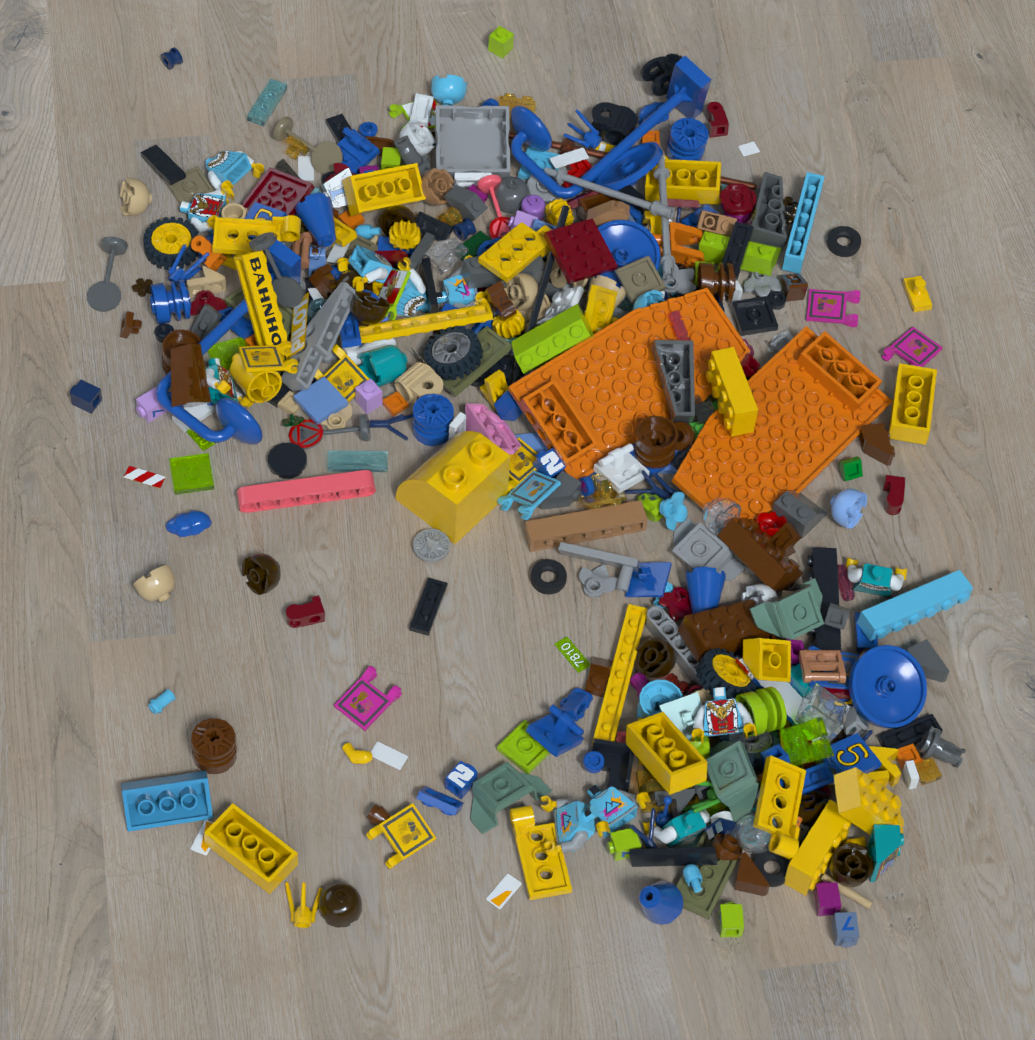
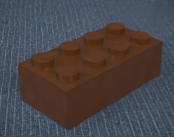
[718,518,803,591]
[678,599,770,662]

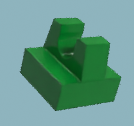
[838,456,863,482]

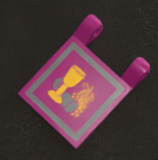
[806,289,860,327]
[882,327,943,367]
[334,666,402,731]

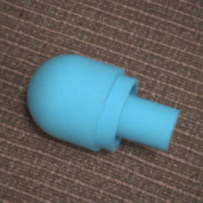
[355,224,381,239]
[683,864,702,893]

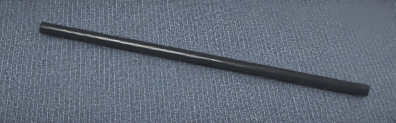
[510,206,570,385]

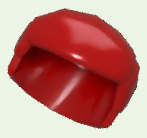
[755,511,787,537]

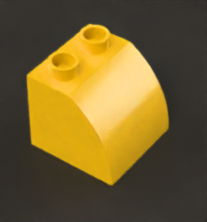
[395,431,511,545]

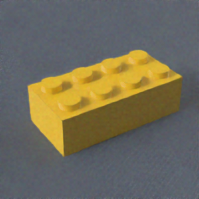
[645,159,721,205]
[342,163,426,216]
[706,347,758,437]
[889,363,937,445]
[626,712,708,795]
[834,767,904,835]
[784,800,852,896]
[204,803,298,895]

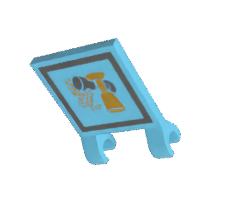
[497,471,561,520]

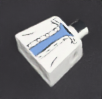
[321,168,352,209]

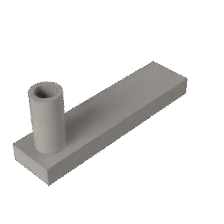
[558,542,640,592]

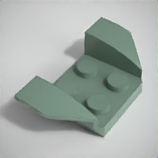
[750,578,824,640]
[706,740,759,822]
[470,762,552,834]

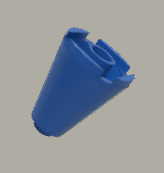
[295,193,336,247]
[685,567,726,614]
[639,881,684,925]

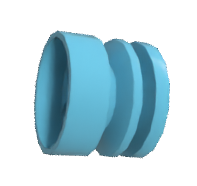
[637,680,683,719]

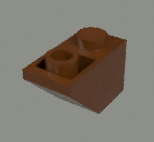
[858,423,895,466]

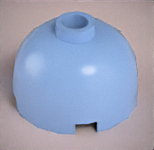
[830,488,868,529]

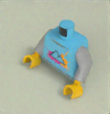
[436,255,488,308]
[587,785,651,838]
[541,796,599,858]

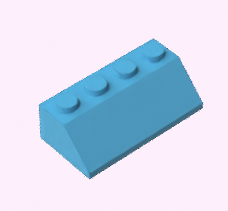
[121,771,213,832]

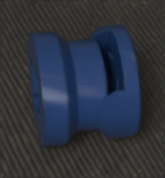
[161,47,183,70]
[453,218,476,241]

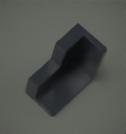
[592,739,634,792]

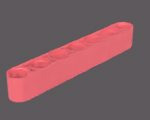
[237,470,376,513]

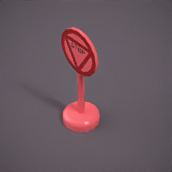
[477,175,510,239]

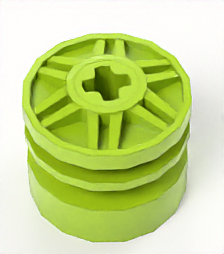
[735,686,787,737]

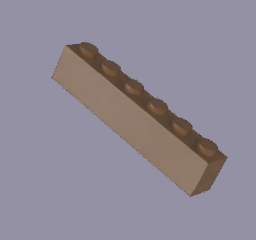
[524,500,647,552]

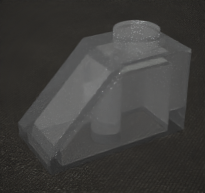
[425,238,469,275]

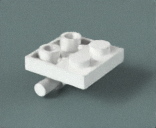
[545,286,584,317]
[593,443,650,494]

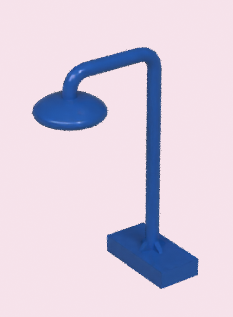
[510,55,712,199]
[156,239,301,445]

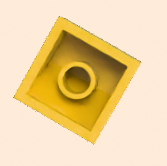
[743,638,791,682]

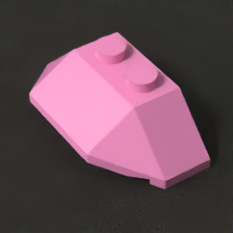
[465,403,521,455]

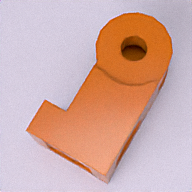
[191,235,228,271]

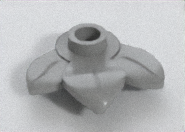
[663,264,696,295]
[744,272,782,297]
[579,565,618,598]

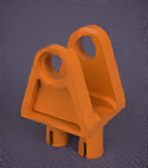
[652,222,705,268]

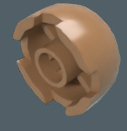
[421,168,454,206]

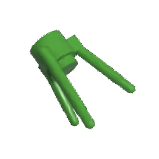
[682,781,721,813]

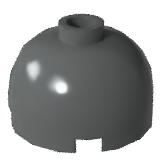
[494,176,530,214]

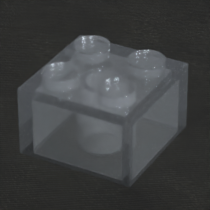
[794,683,850,745]

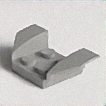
[672,518,745,581]

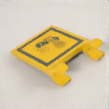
[239,341,298,374]
[314,344,369,403]
[508,437,538,494]
[366,803,437,869]

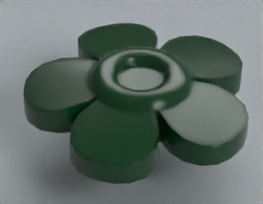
[282,414,304,427]

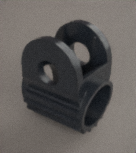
[640,53,683,96]
[590,102,638,146]

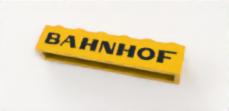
[234,251,291,363]

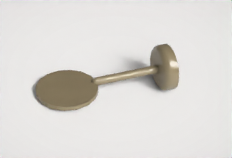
[273,116,343,174]

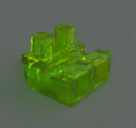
[780,717,834,766]

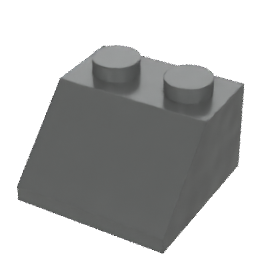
[772,490,827,539]

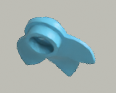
[660,492,688,531]

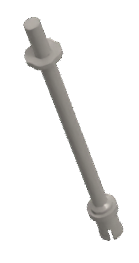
[654,157,675,280]
[544,167,675,219]

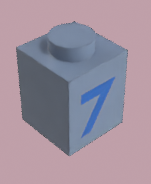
[832,912,859,948]

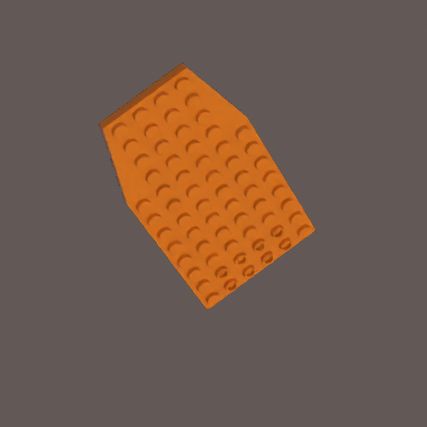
[507,288,750,480]
[672,326,893,528]

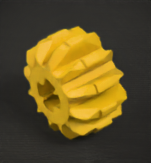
[545,198,574,226]
[389,220,421,251]
[492,309,525,339]

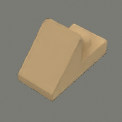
[186,266,226,298]

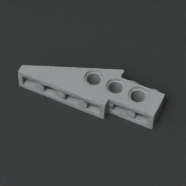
[281,282,356,391]

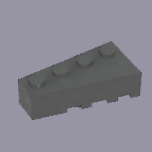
[750,172,787,251]
[461,248,545,288]
[652,340,695,423]

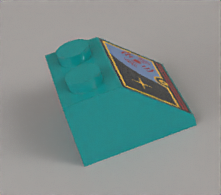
[868,824,904,882]

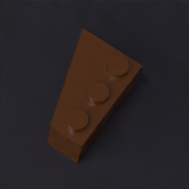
[171,344,211,407]

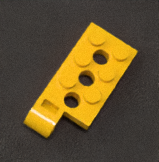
[212,215,301,255]
[478,222,552,283]
[584,285,618,334]
[753,756,806,859]
[509,805,572,901]

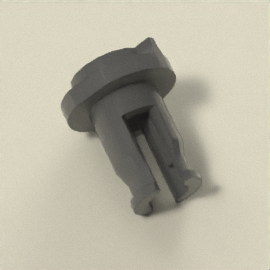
[394,135,430,174]
[918,726,966,768]

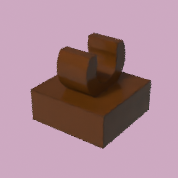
[120,311,142,339]

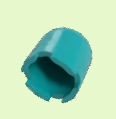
[358,345,408,387]

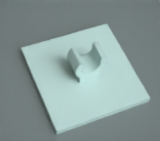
[659,692,702,740]

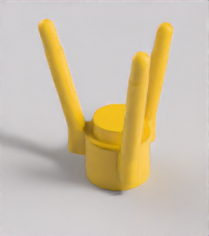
[285,882,323,928]

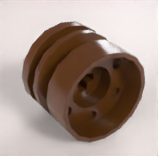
[697,262,736,303]
[162,329,202,375]
[634,416,678,469]
[191,718,237,774]

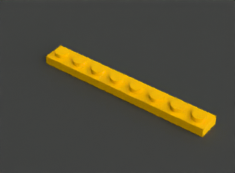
[338,303,493,346]
[592,604,648,747]

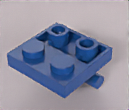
[337,127,380,174]
[526,704,584,757]

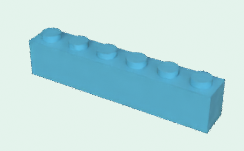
[782,172,825,274]
[857,570,973,641]

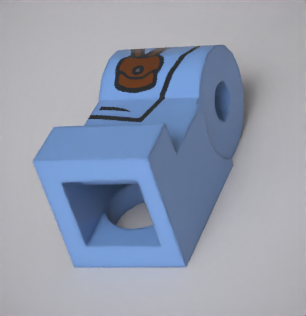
[308,246,326,278]

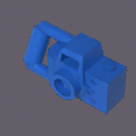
[560,687,593,722]

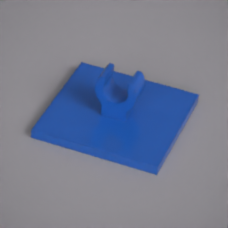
[625,562,672,598]

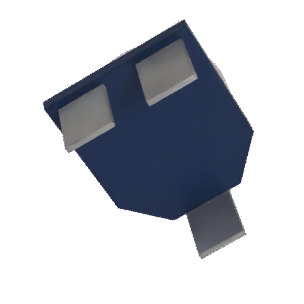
[704,811,738,840]

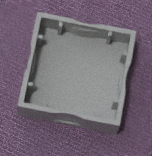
[435,105,510,180]

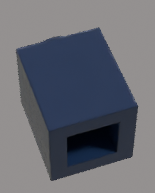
[70,380,102,414]

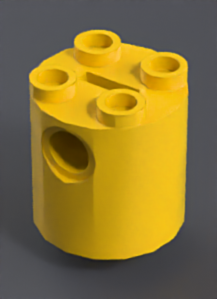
[230,353,282,403]

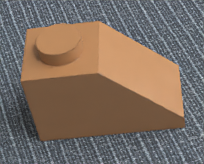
[586,200,630,227]

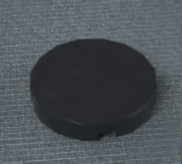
[268,443,307,479]

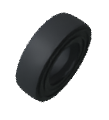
[827,226,861,257]
[530,559,567,595]
[754,849,791,887]

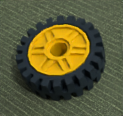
[143,217,199,270]
[696,648,757,699]

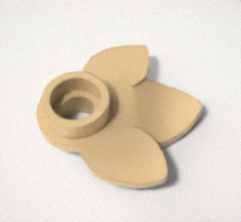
[320,403,352,430]

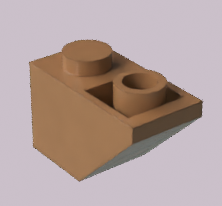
[697,210,737,237]

